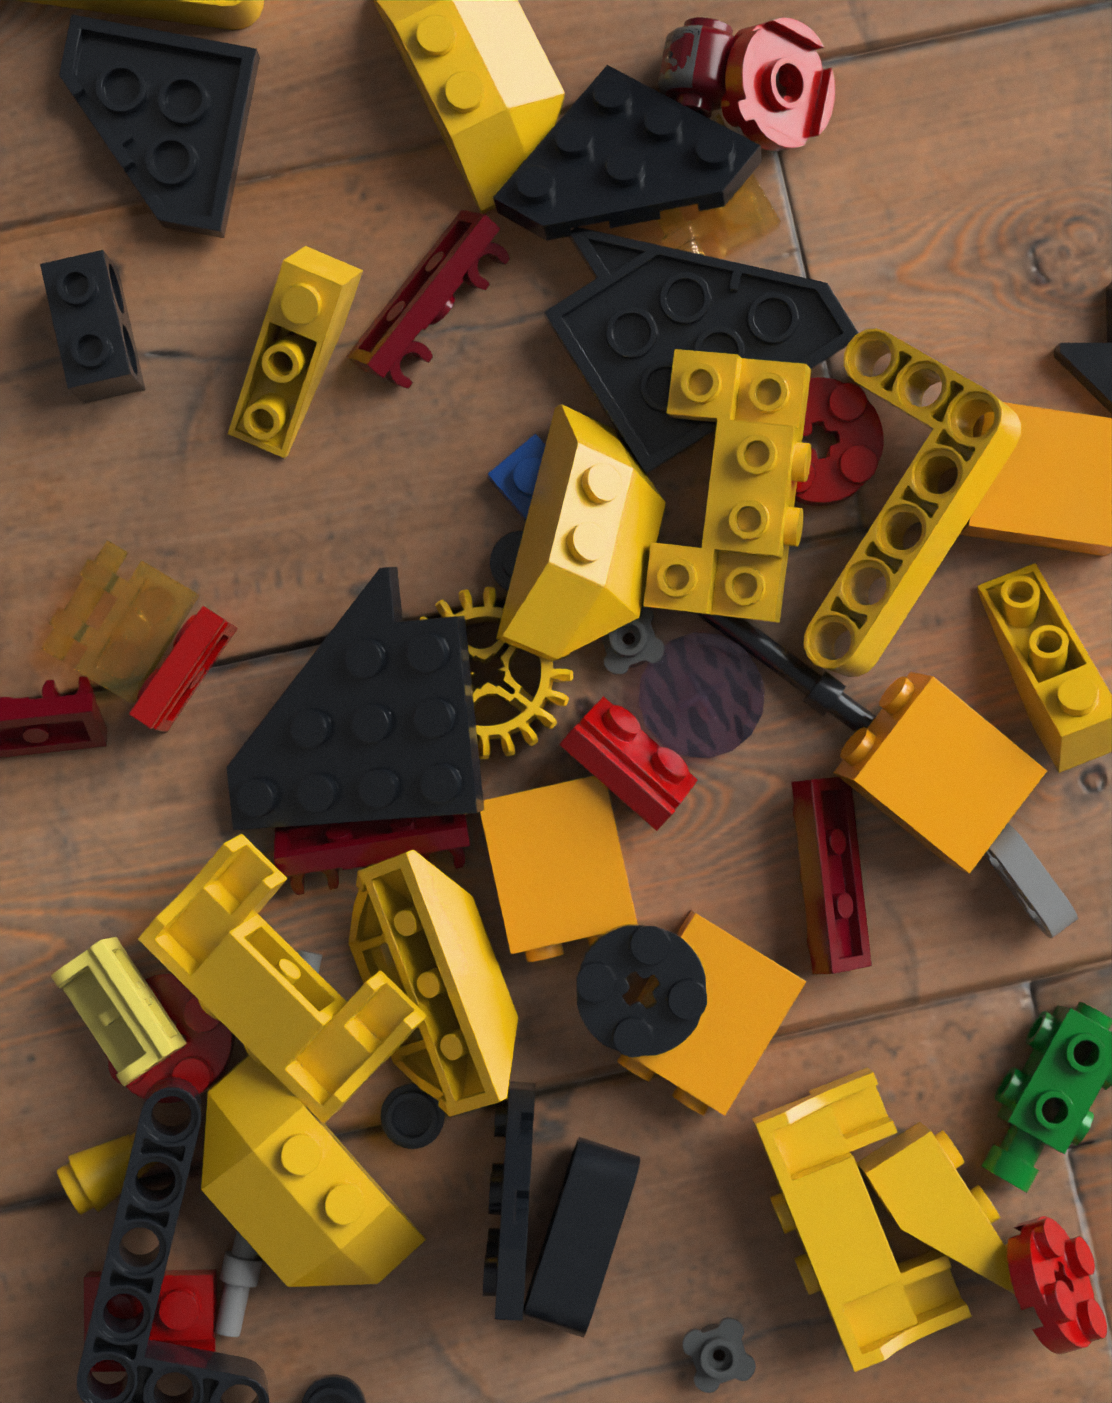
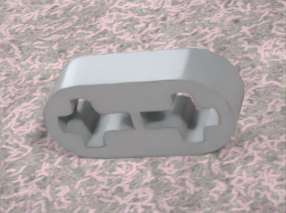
[984,823,1078,939]

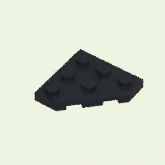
[59,14,260,238]
[493,65,762,241]
[482,1082,536,1321]

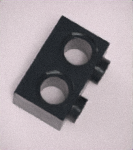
[40,250,145,404]

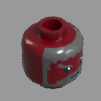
[658,17,735,118]

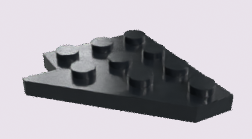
[544,227,859,475]
[226,567,484,830]

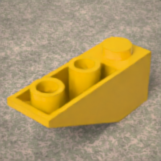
[227,246,363,458]
[977,563,1112,773]
[856,1122,1015,1294]

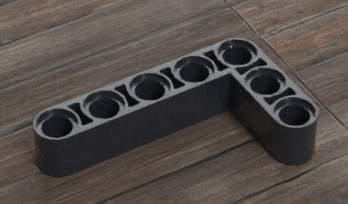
[77,1077,269,1403]

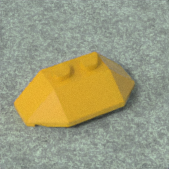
[373,0,565,214]
[496,404,666,662]
[348,850,518,1117]
[201,1055,426,1287]

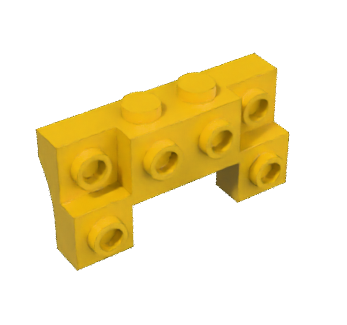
[643,349,811,623]
[138,834,427,1124]
[752,1067,972,1372]

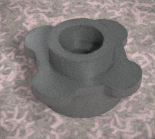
[598,604,665,675]
[682,1317,756,1393]

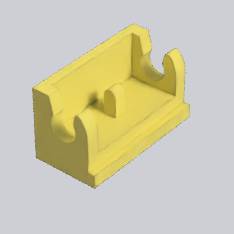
[51,937,187,1086]

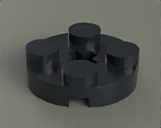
[576,924,707,1057]

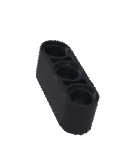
[523,1137,640,1338]

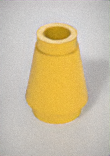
[56,1133,159,1215]

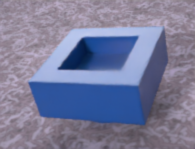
[488,433,545,522]

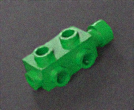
[981,1002,1112,1193]

